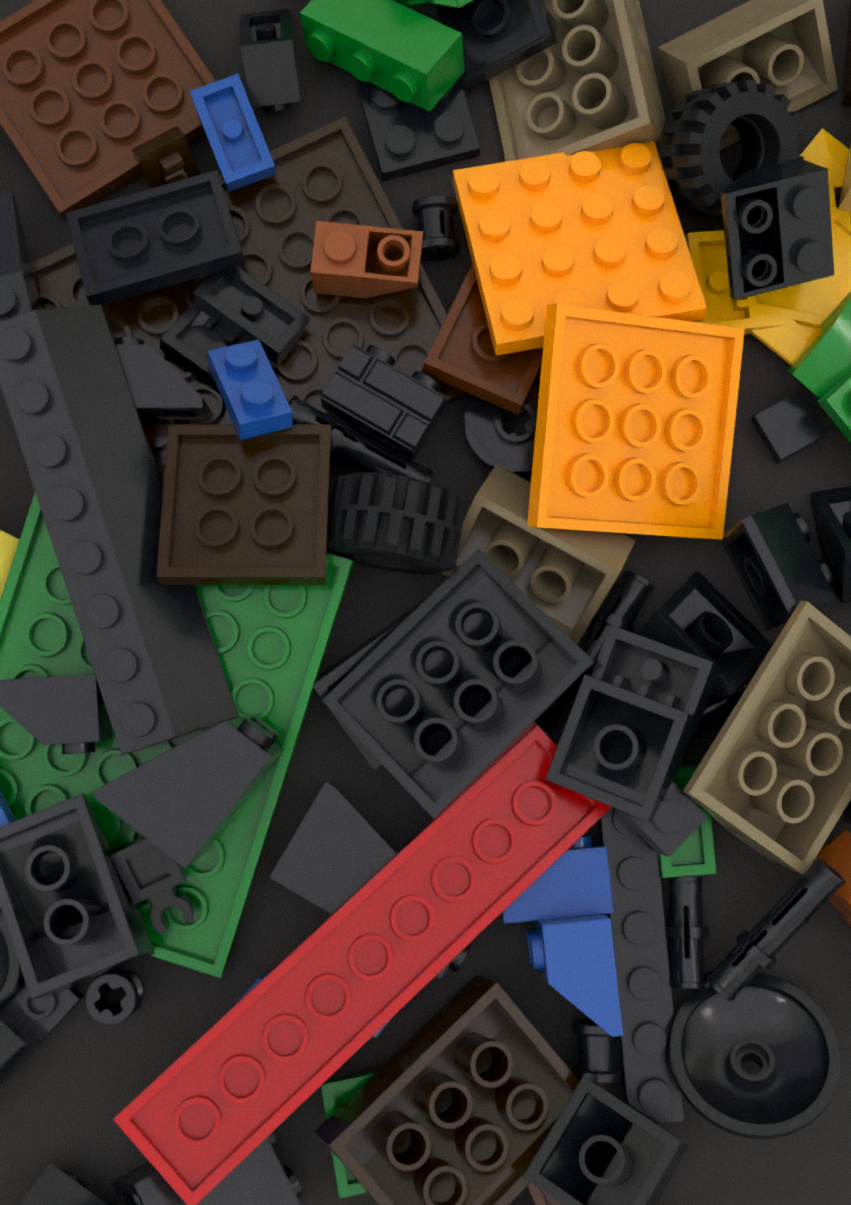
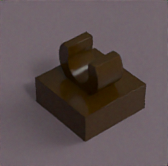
[131,126,200,189]

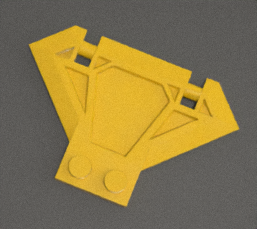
[685,128,851,366]

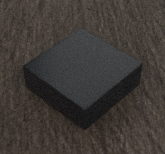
[751,391,825,463]

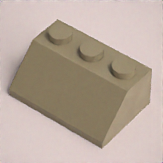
[657,0,838,150]
[442,464,636,645]

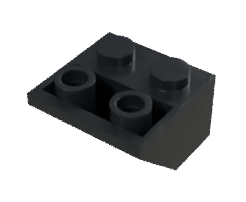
[720,158,834,300]

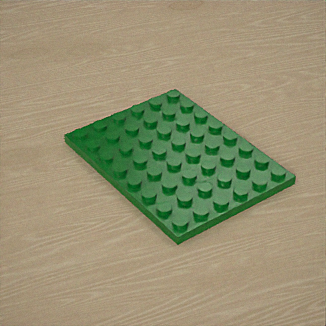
[0,492,354,978]

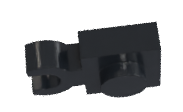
[110,836,195,935]

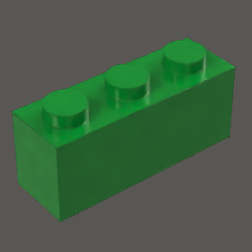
[300,0,465,112]

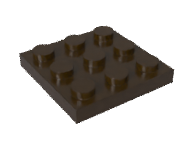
[156,424,333,585]

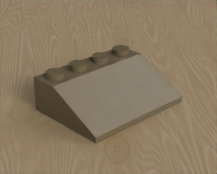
[489,0,667,161]
[683,600,851,875]

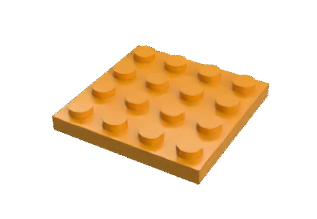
[453,141,707,356]
[527,304,745,540]

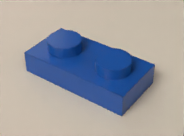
[189,73,277,192]
[208,340,293,440]

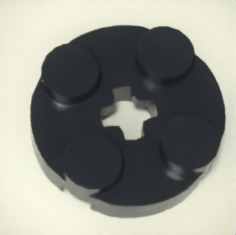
[464,376,540,476]

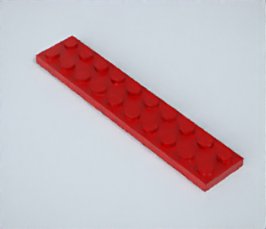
[113,725,612,1205]

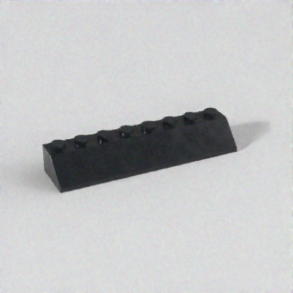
[0,305,239,755]

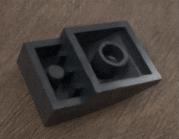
[546,625,722,822]

